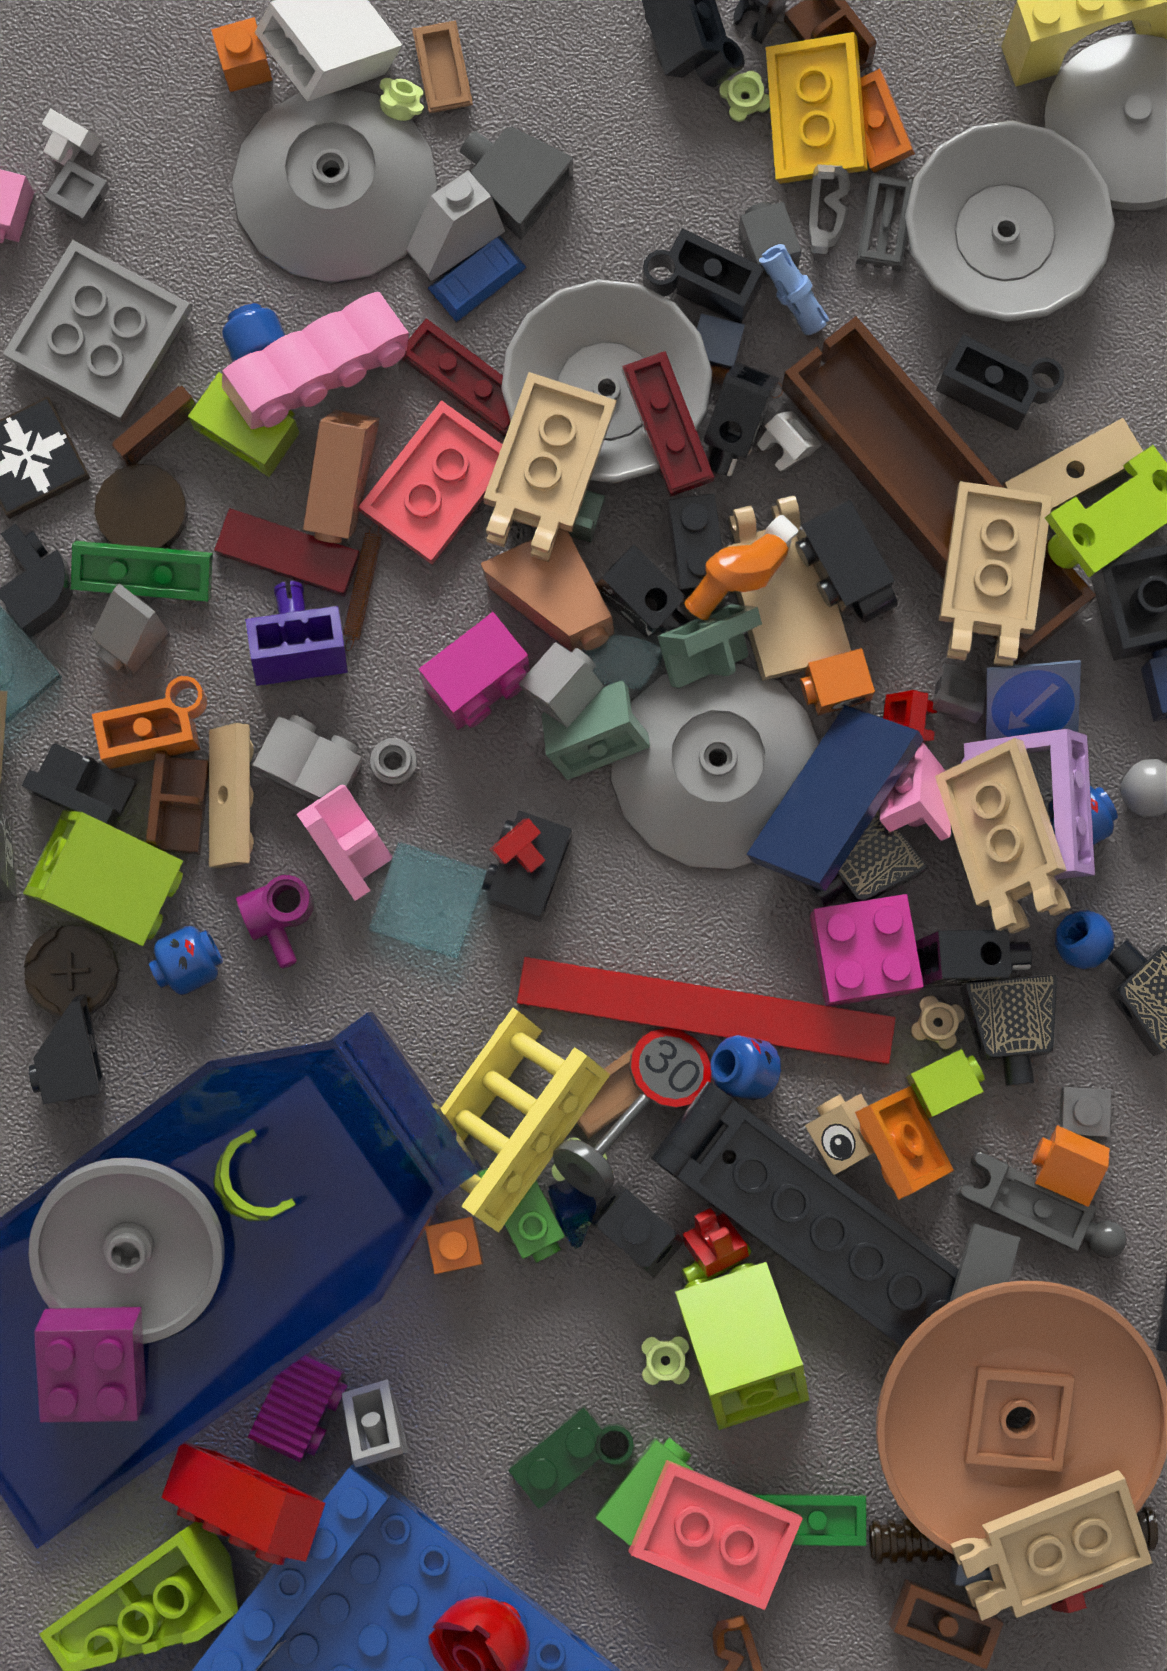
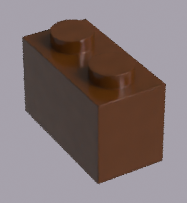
[888,1578,1004,1670]

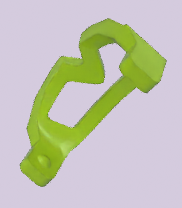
[213,1129,296,1222]

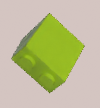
[23,810,183,946]
[675,1262,810,1430]

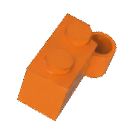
[92,676,207,769]

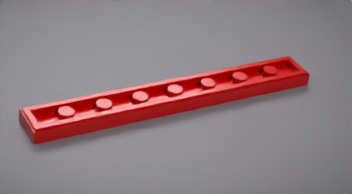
[517,957,896,1065]

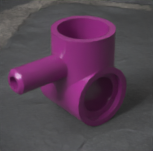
[236,875,314,969]

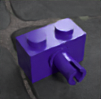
[245,581,348,686]

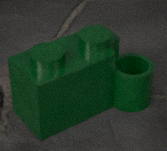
[508,1406,634,1509]

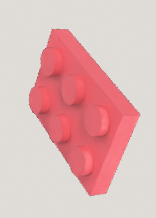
[358,400,503,565]
[628,1460,803,1610]

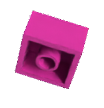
[418,612,530,730]
[810,894,924,1006]

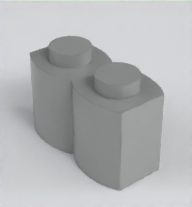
[252,715,363,801]

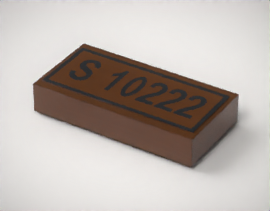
[112,386,196,466]

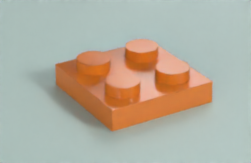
[855,1086,954,1200]

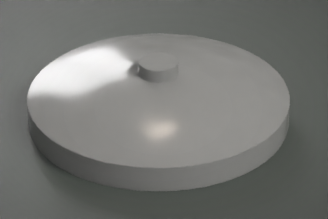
[1043,34,1167,211]
[29,1158,225,1344]

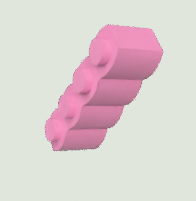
[222,292,409,429]

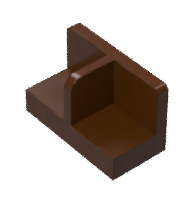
[784,0,877,72]
[146,751,209,855]

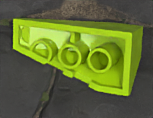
[39,1522,238,1671]

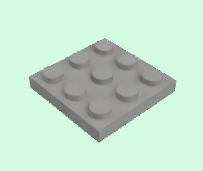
[3,240,192,423]

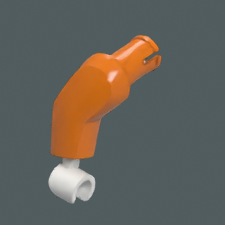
[684,515,798,620]

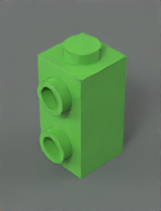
[479,1169,565,1263]
[596,1437,694,1546]

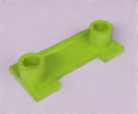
[1045,445,1167,577]

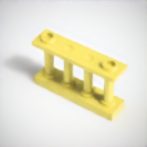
[402,1008,610,1233]

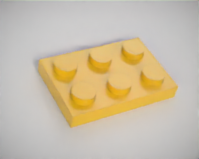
[766,32,868,184]

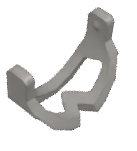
[809,164,850,254]

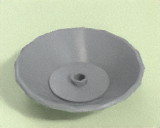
[232,88,438,283]
[905,120,1115,322]
[501,279,712,483]
[611,664,819,869]

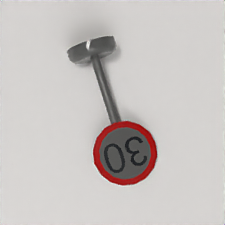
[553,1028,711,1198]

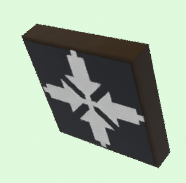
[0,396,91,519]

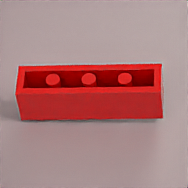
[161,1442,326,1565]

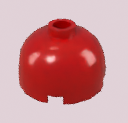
[428,1596,530,1671]

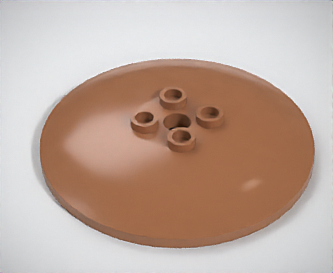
[876,1281,1167,1554]

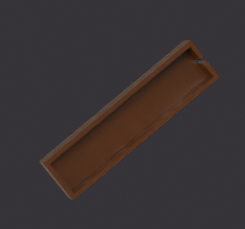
[781,316,1096,665]

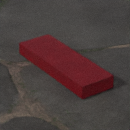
[402,318,511,437]
[622,351,714,497]
[214,508,360,597]

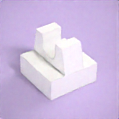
[42,108,101,166]
[757,411,822,471]

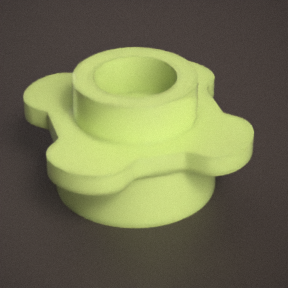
[719,71,770,122]
[379,78,424,121]
[642,1336,690,1385]

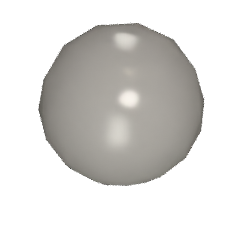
[1120,759,1167,817]

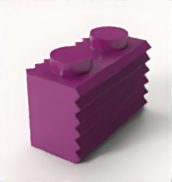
[248,1347,348,1462]

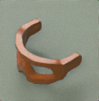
[712,1614,763,1671]

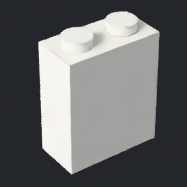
[254,0,402,102]

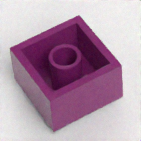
[34,1307,146,1423]

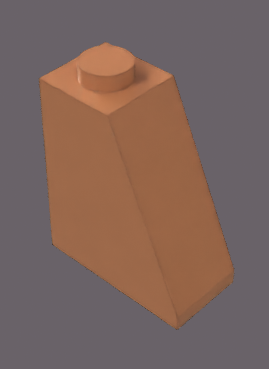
[303,409,380,543]
[481,528,615,652]

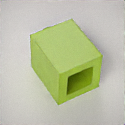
[906,1049,985,1119]

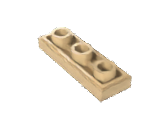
[1003,418,1143,511]
[209,723,254,868]

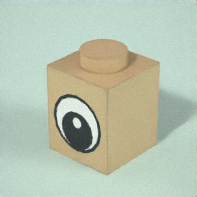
[805,1094,874,1175]

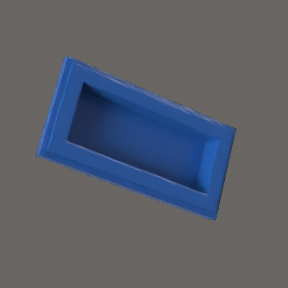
[428,236,526,323]

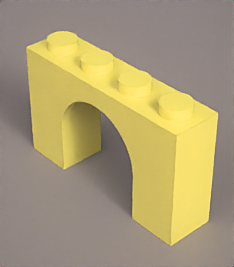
[1001,0,1167,87]

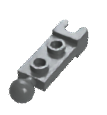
[956,1151,1127,1258]

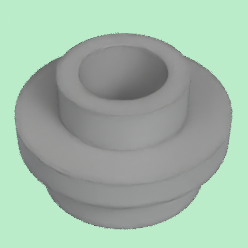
[370,738,417,785]

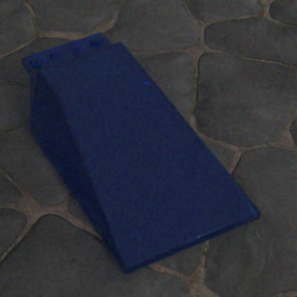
[0,1011,483,1549]

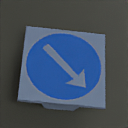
[985,660,1081,740]

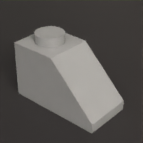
[406,171,505,281]
[91,584,169,674]
[342,1379,409,1468]

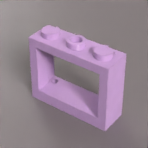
[961,729,1095,880]

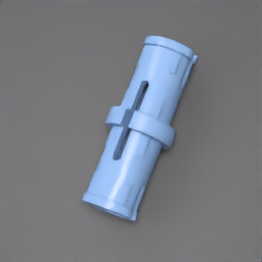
[759,244,829,335]

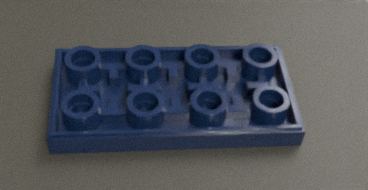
[747,705,924,891]

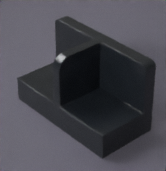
[22,744,136,828]

